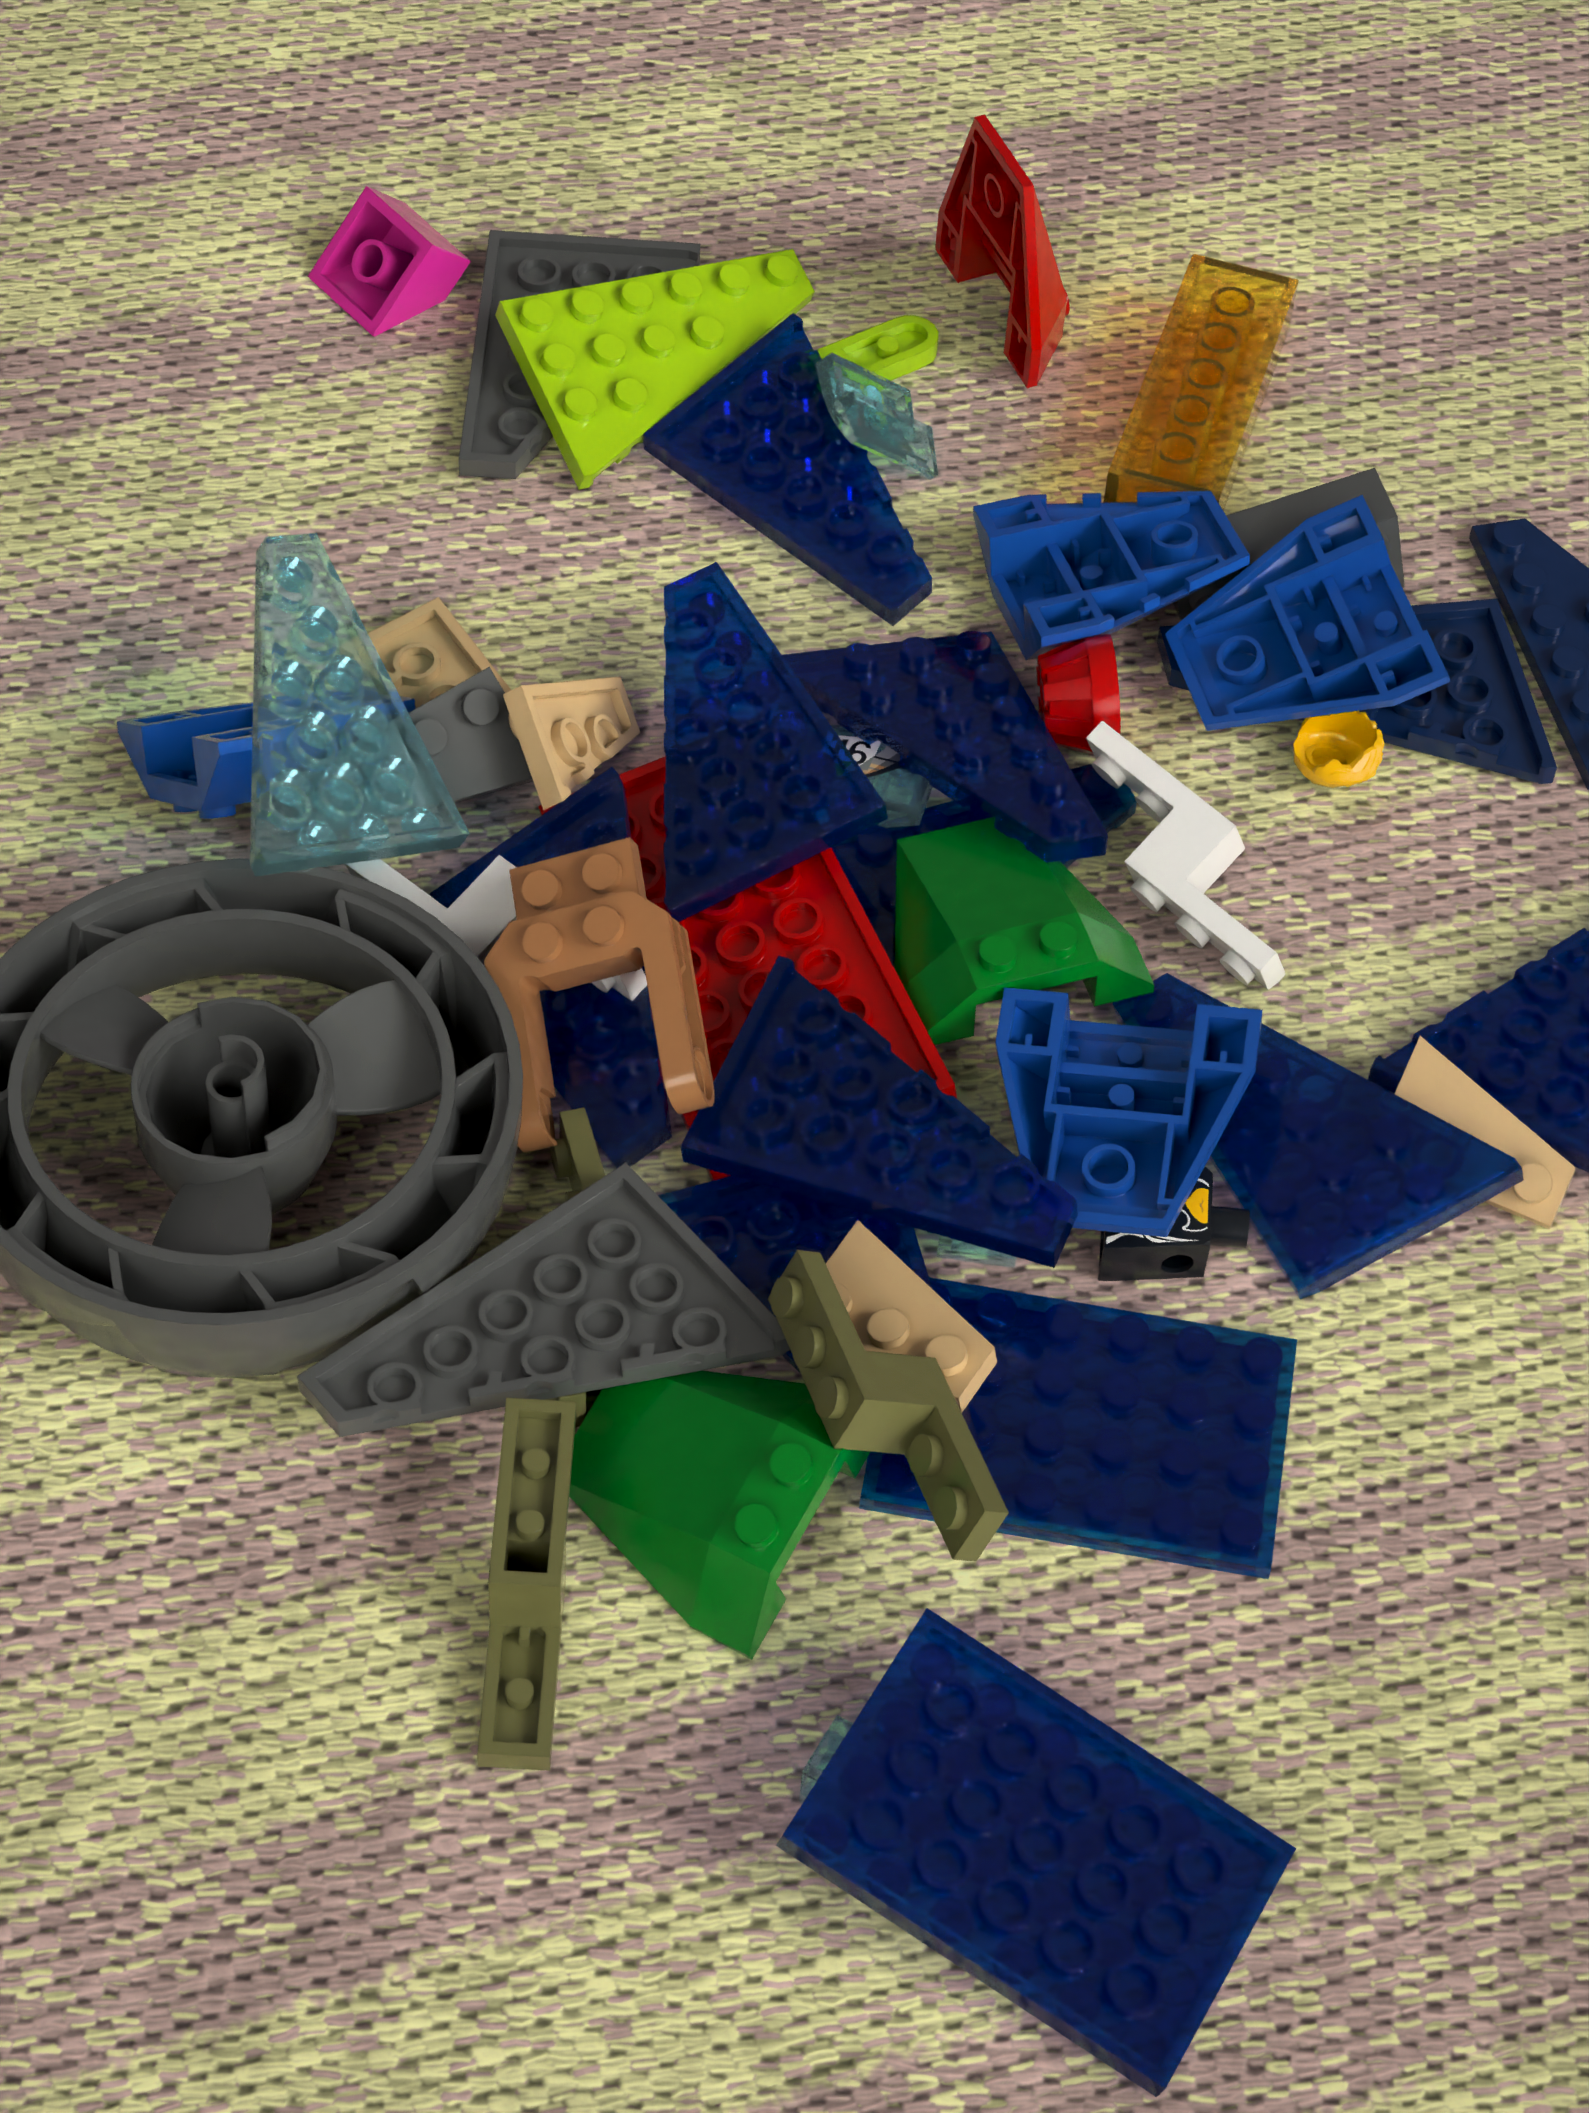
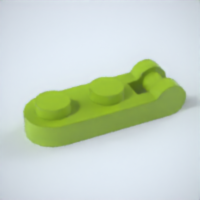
[789,315,938,413]

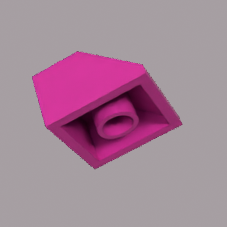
[307,186,471,337]

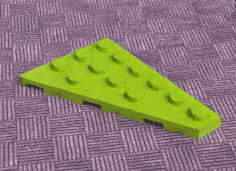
[495,249,815,490]

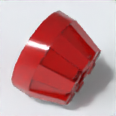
[1036,634,1121,755]

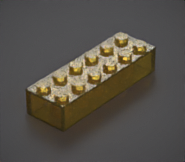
[1103,254,1299,511]

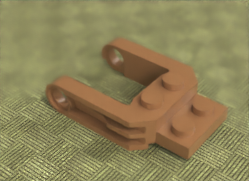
[484,837,715,1153]

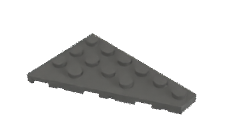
[459,230,701,479]
[297,1163,790,1437]

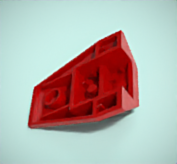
[935,114,1070,388]

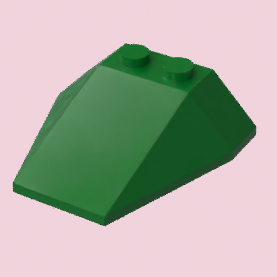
[895,813,1154,1045]
[569,1370,870,1660]

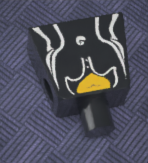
[1098,1167,1250,1281]

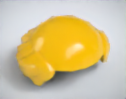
[1293,711,1385,788]

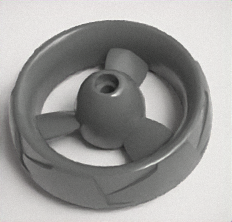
[0,859,523,1378]

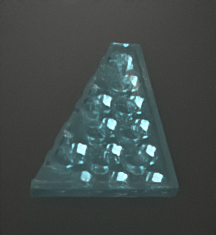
[250,533,470,877]

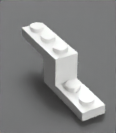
[1086,721,1286,990]
[344,845,647,1001]

